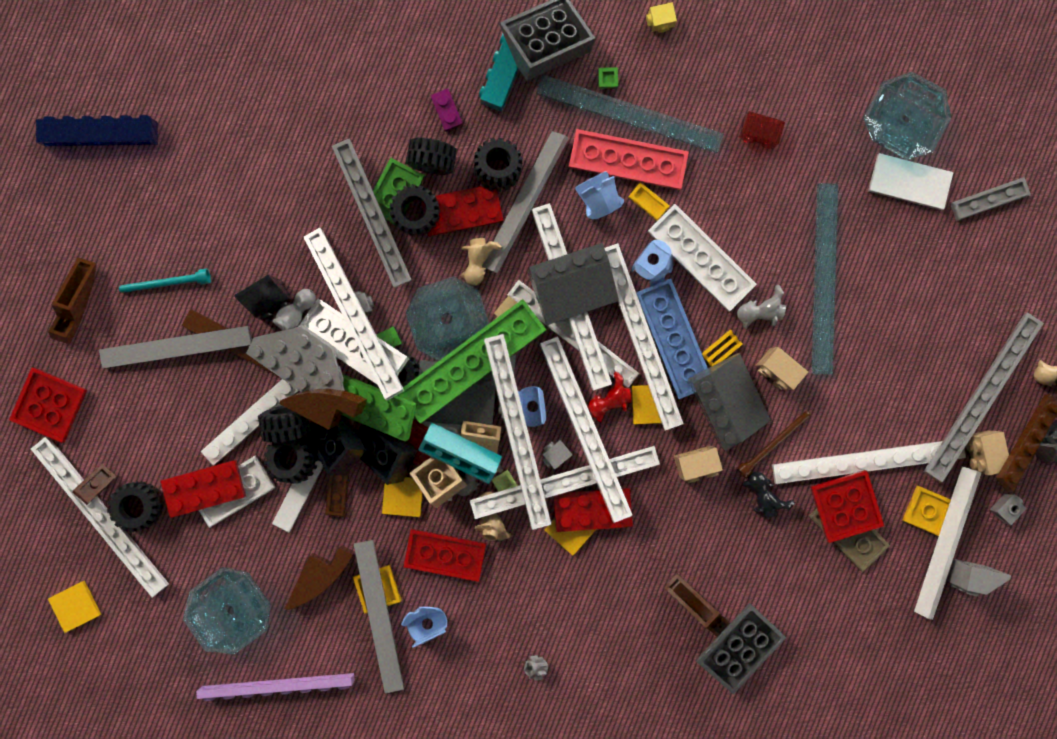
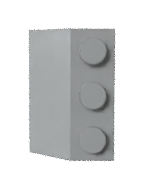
[946,559,1011,596]

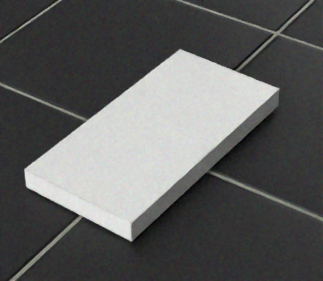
[868,153,953,210]
[199,455,276,528]

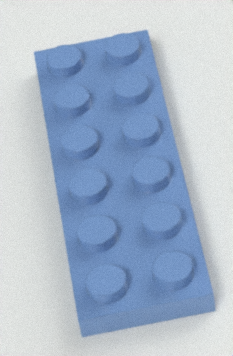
[636,279,708,399]

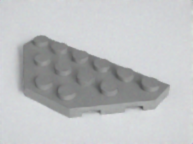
[246,326,345,392]

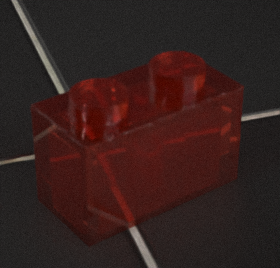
[739,111,785,149]

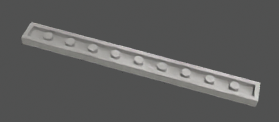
[923,312,1044,483]

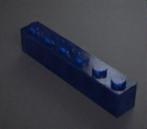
[36,115,158,146]

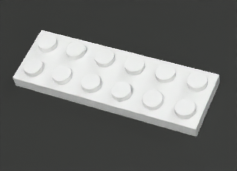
[647,204,757,312]
[298,299,409,385]

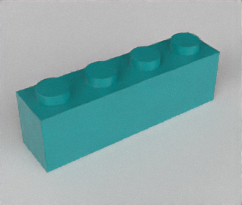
[478,33,519,112]
[418,422,502,484]

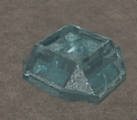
[863,72,951,160]
[406,277,489,361]
[183,567,271,654]

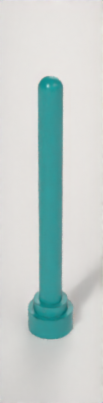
[119,268,211,293]

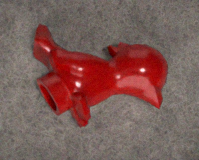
[587,372,632,423]

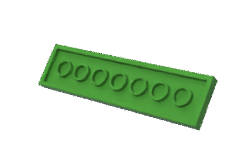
[398,299,546,424]

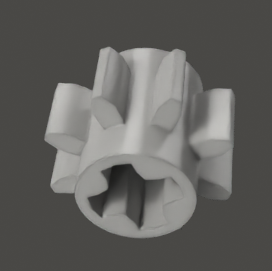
[524,655,548,681]

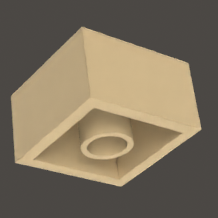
[756,347,808,390]
[966,430,1009,475]
[674,446,723,483]
[410,457,467,508]

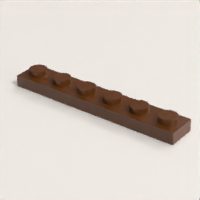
[996,394,1057,492]

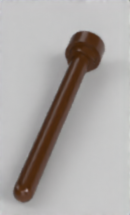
[736,411,810,479]

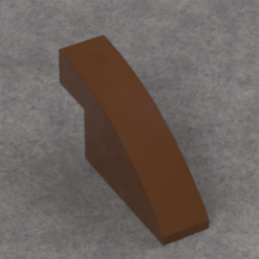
[48,257,97,345]
[279,389,367,430]
[284,546,355,610]
[664,574,730,637]

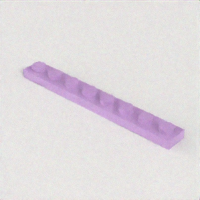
[196,673,355,701]

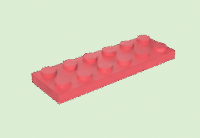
[569,129,689,190]

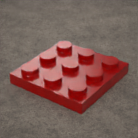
[9,367,87,443]
[810,470,884,543]

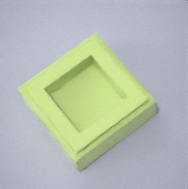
[492,469,518,492]

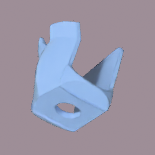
[575,171,624,219]
[631,240,673,286]
[518,386,546,427]
[401,607,447,648]

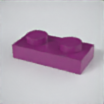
[430,88,463,132]

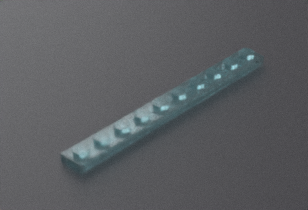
[536,74,724,153]
[812,183,838,375]

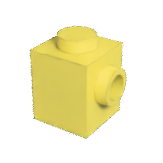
[646,2,677,33]

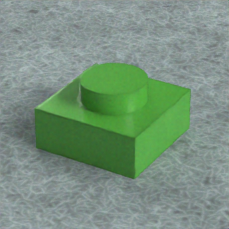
[598,67,618,89]
[377,326,402,348]

